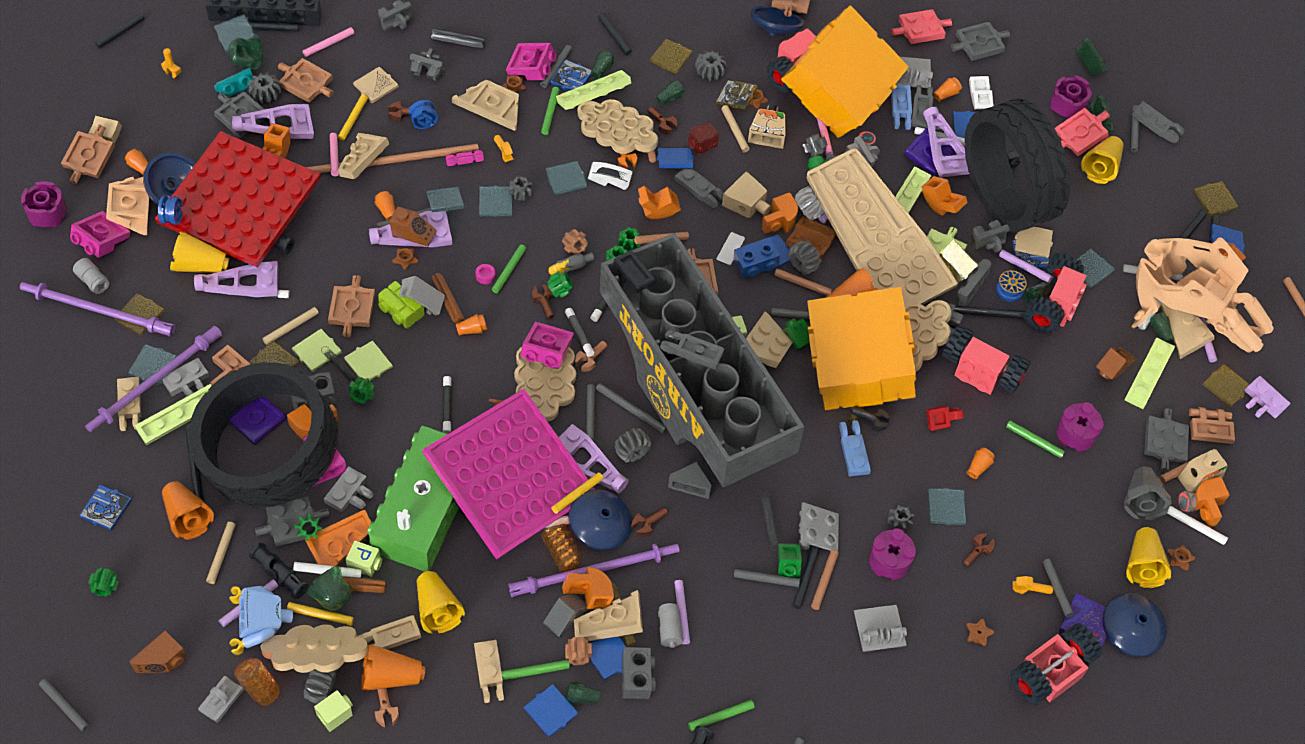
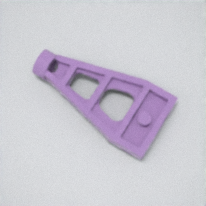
[232,104,314,139]
[923,107,970,178]
[369,209,452,247]
[194,261,278,297]
[559,424,629,493]

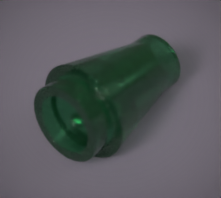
[590,50,614,79]
[656,80,685,105]
[1024,281,1052,304]
[1150,312,1175,343]
[566,681,600,704]

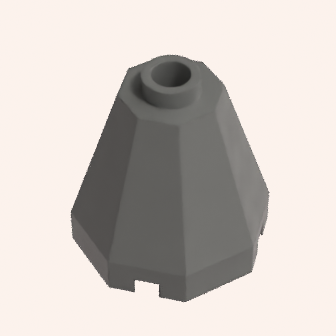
[1124,467,1172,520]

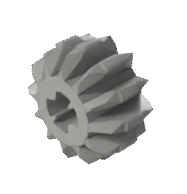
[795,186,824,220]

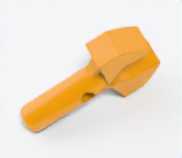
[161,48,181,78]
[494,135,514,162]
[1013,576,1053,594]

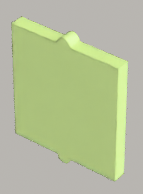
[292,329,342,372]
[344,341,393,381]

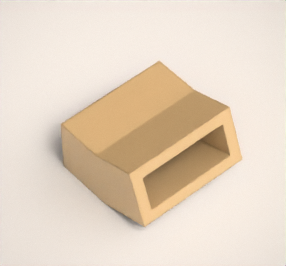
[89,116,122,144]

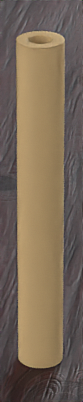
[721,105,750,152]
[262,307,319,345]
[206,522,236,584]

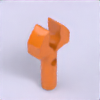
[617,153,638,170]

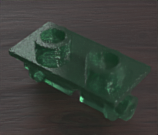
[1075,38,1108,75]
[1089,95,1115,132]

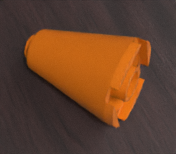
[825,268,878,298]
[162,481,214,540]
[361,644,425,691]

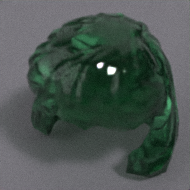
[228,34,263,69]
[307,565,352,611]

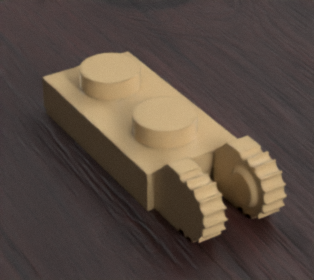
[117,377,141,431]
[357,615,421,649]
[474,640,504,703]

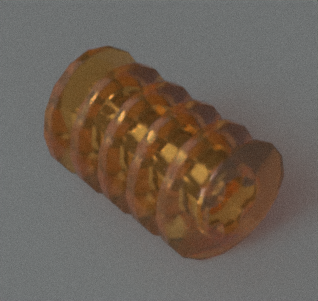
[541,524,582,573]
[234,658,280,706]

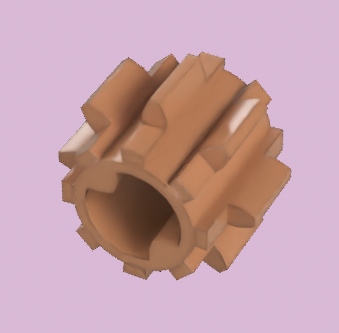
[562,229,588,254]
[565,637,592,665]

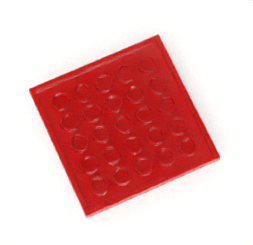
[155,131,321,268]

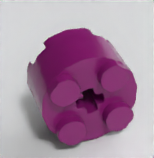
[1050,75,1092,119]
[21,181,67,227]
[1056,402,1104,451]
[869,528,916,580]

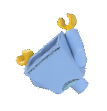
[229,586,293,655]

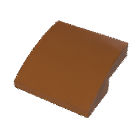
[785,216,837,260]

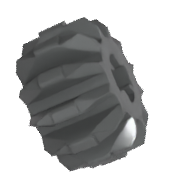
[695,49,727,81]
[249,72,281,104]
[788,240,822,275]
[615,428,652,463]
[303,669,336,703]

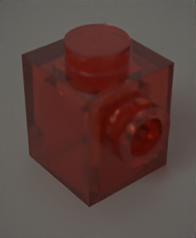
[688,121,719,155]

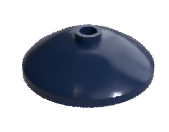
[750,6,804,36]
[143,152,195,205]
[568,489,632,551]
[1103,593,1167,657]

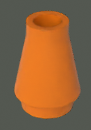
[933,77,962,102]
[125,149,148,175]
[375,191,395,220]
[456,314,487,336]
[967,447,995,479]

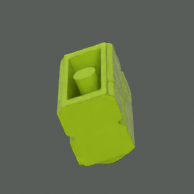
[378,281,425,329]

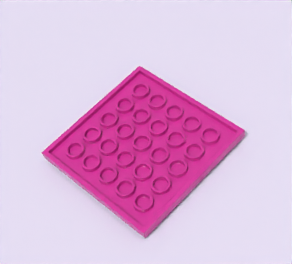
[421,389,595,560]

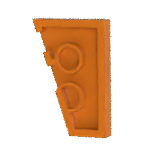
[305,510,371,575]

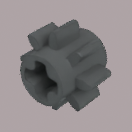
[803,133,828,156]
[509,176,532,201]
[887,505,915,531]

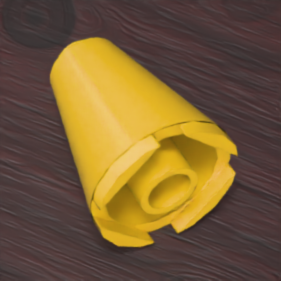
[1081,136,1124,184]
[170,231,229,273]
[1126,527,1171,588]
[417,571,465,633]

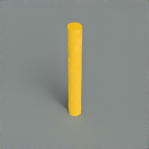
[338,94,368,141]
[551,472,604,514]
[287,602,354,626]

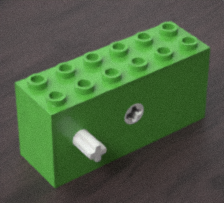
[367,426,460,572]

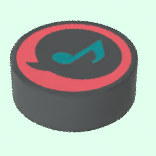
[858,131,876,146]

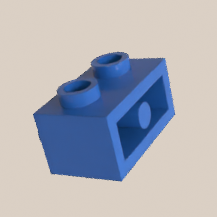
[734,237,780,278]

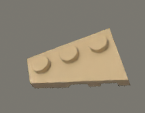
[338,133,389,179]
[1161,303,1214,359]
[574,590,643,641]

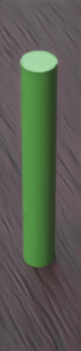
[541,87,560,135]
[492,245,526,294]
[1006,420,1065,458]
[501,660,570,680]
[688,700,755,732]

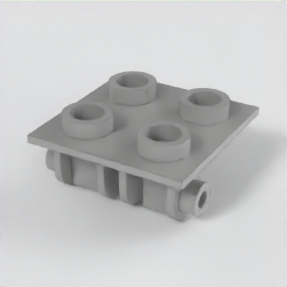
[896,57,933,88]
[799,502,839,551]
[854,605,907,652]

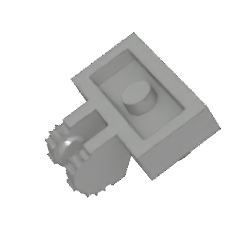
[161,358,209,396]
[324,466,374,513]

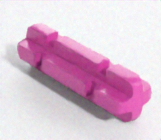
[446,150,484,166]

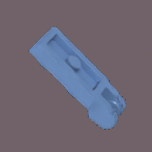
[891,84,912,130]
[839,420,871,476]

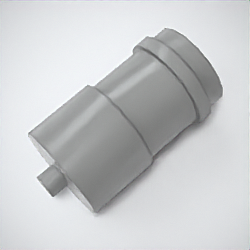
[73,258,109,294]
[658,603,683,648]

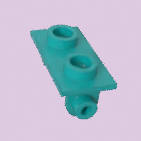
[214,68,253,97]

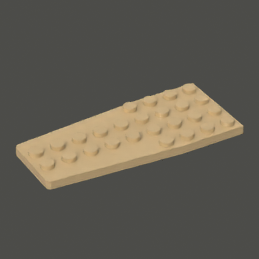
[806,148,958,307]

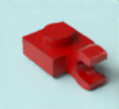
[926,405,964,431]

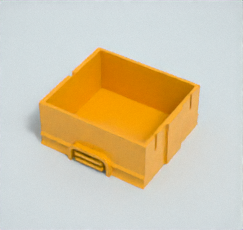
[781,5,909,138]
[807,287,916,410]

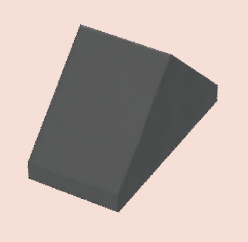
[668,462,711,499]
[543,594,589,638]

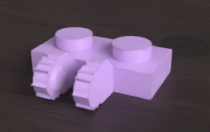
[1244,376,1291,418]

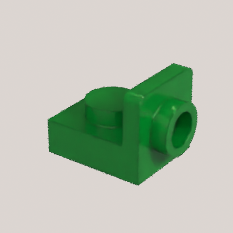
[782,318,810,350]
[778,543,802,578]

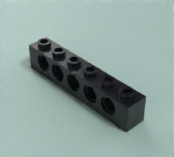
[205,0,321,26]

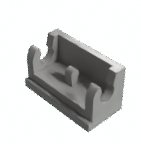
[399,276,445,315]

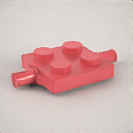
[892,9,952,44]
[1055,108,1110,156]

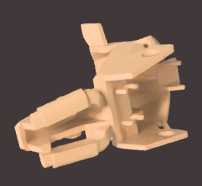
[1132,238,1274,353]

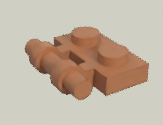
[1189,407,1235,444]

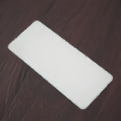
[717,232,745,265]

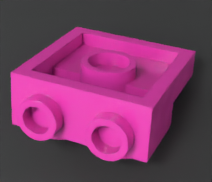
[506,43,557,80]
[70,211,130,258]
[521,321,574,368]

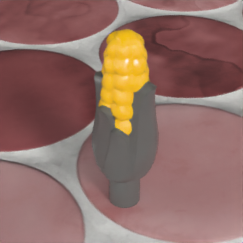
[549,252,595,275]

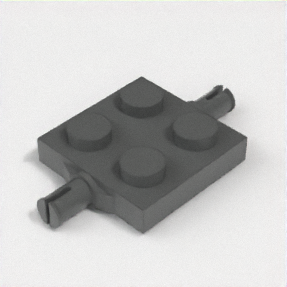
[951,22,1010,61]
[214,92,268,138]
[1144,408,1189,473]
[255,496,330,547]

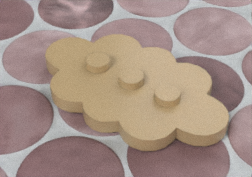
[577,99,658,154]
[905,300,952,372]
[514,347,576,421]
[260,625,368,673]

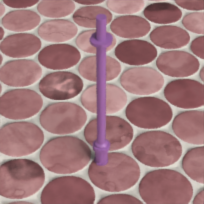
[20,282,176,337]
[85,326,222,432]
[508,543,679,597]

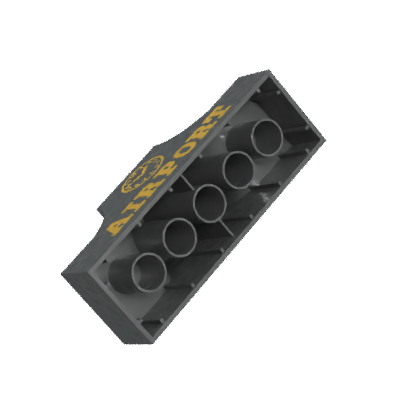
[600,233,805,488]

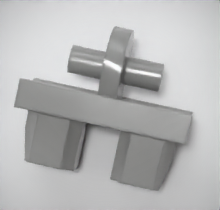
[845,136,880,167]
[198,676,244,723]

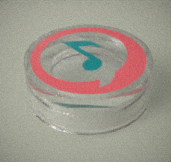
[1178,491,1196,512]

